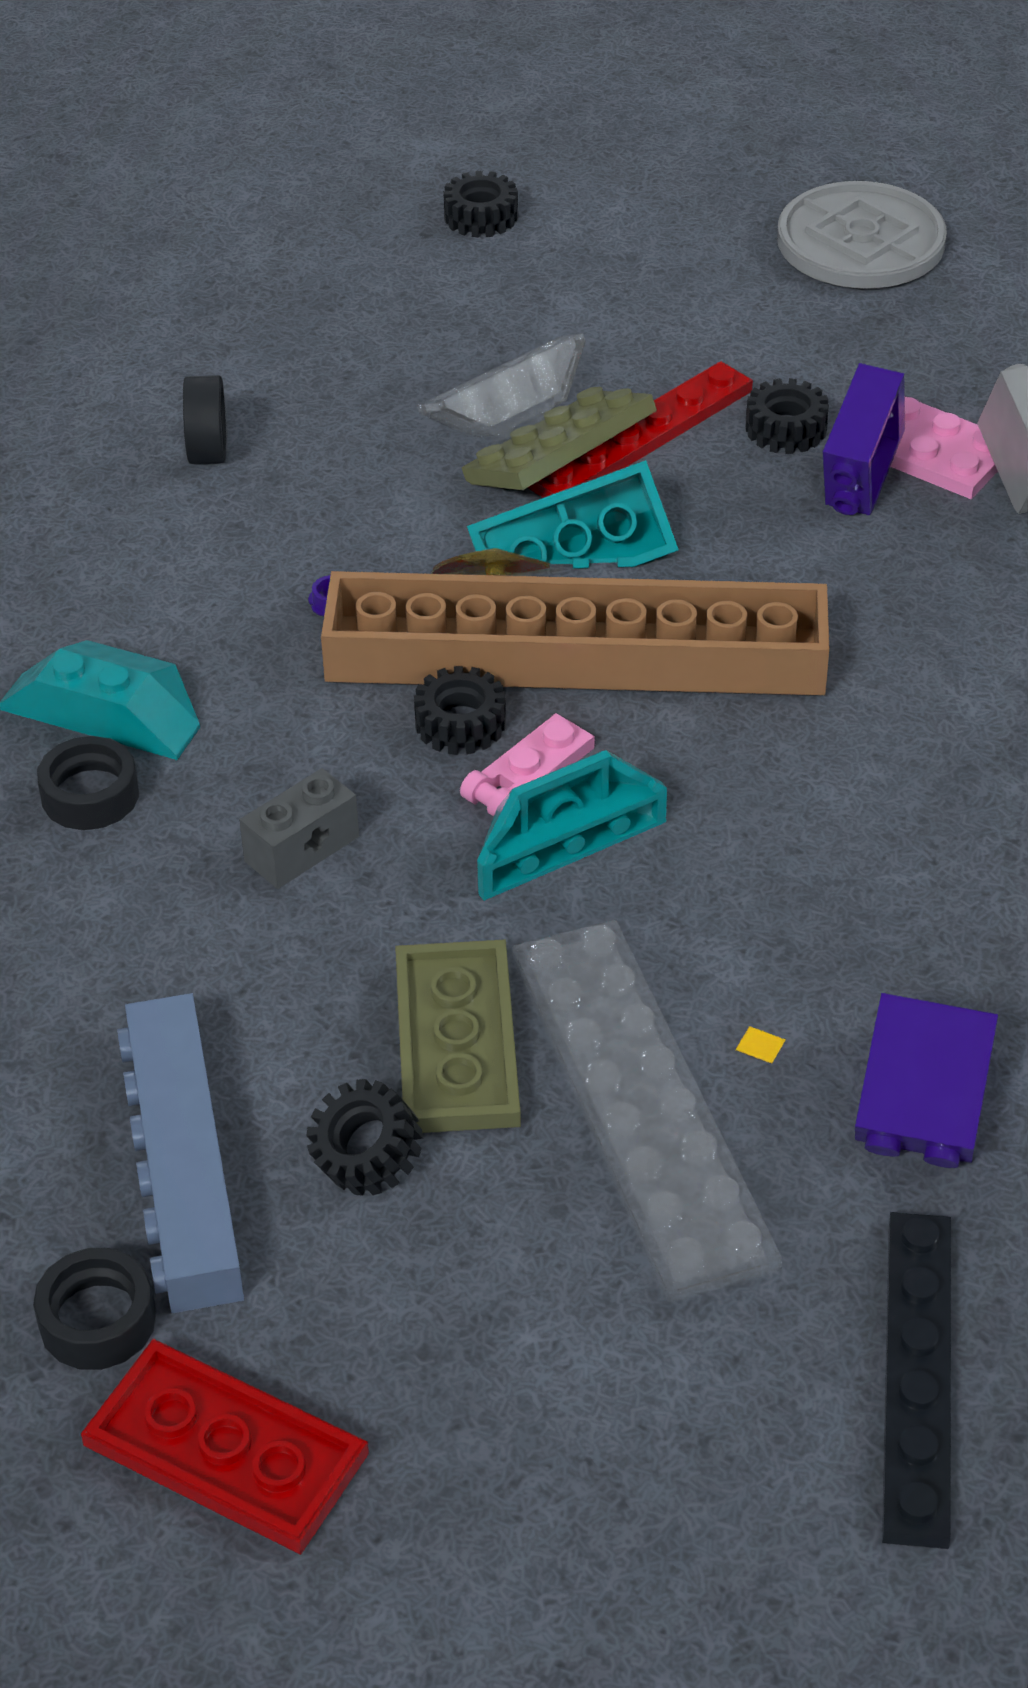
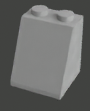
[977,364,1028,514]

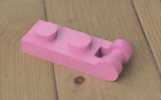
[460,713,595,817]

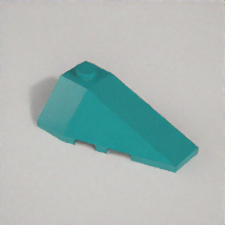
[467,460,679,571]

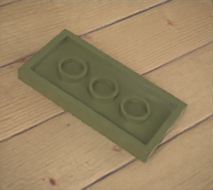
[461,387,657,490]
[395,939,521,1133]

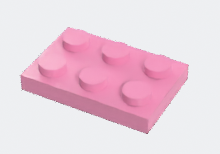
[890,397,998,499]

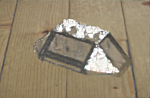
[417,333,586,442]

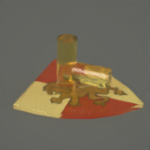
[431,548,550,576]

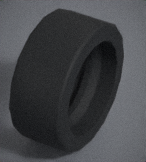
[183,375,227,464]
[37,736,139,830]
[33,1248,156,1370]

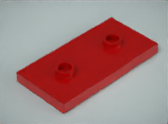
[81,1338,369,1555]

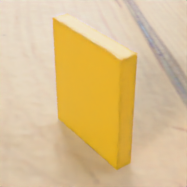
[736,1026,786,1064]

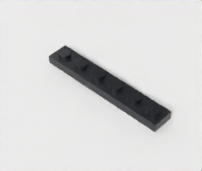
[882,1212,951,1549]

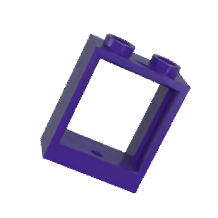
[823,363,905,515]

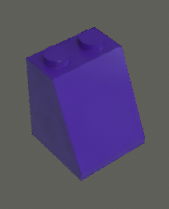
[855,993,998,1168]

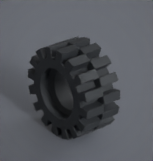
[443,171,518,238]
[745,378,829,454]
[414,666,506,755]
[306,1079,423,1196]

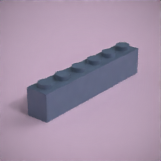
[117,993,244,1313]

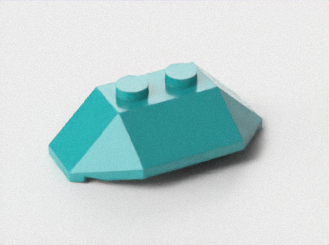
[0,640,200,760]
[477,750,667,901]

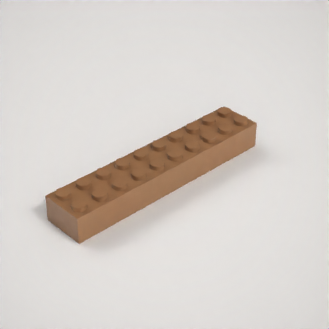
[321,571,829,695]

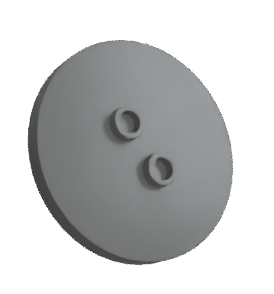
[777,181,947,289]

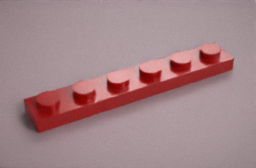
[528,361,753,498]

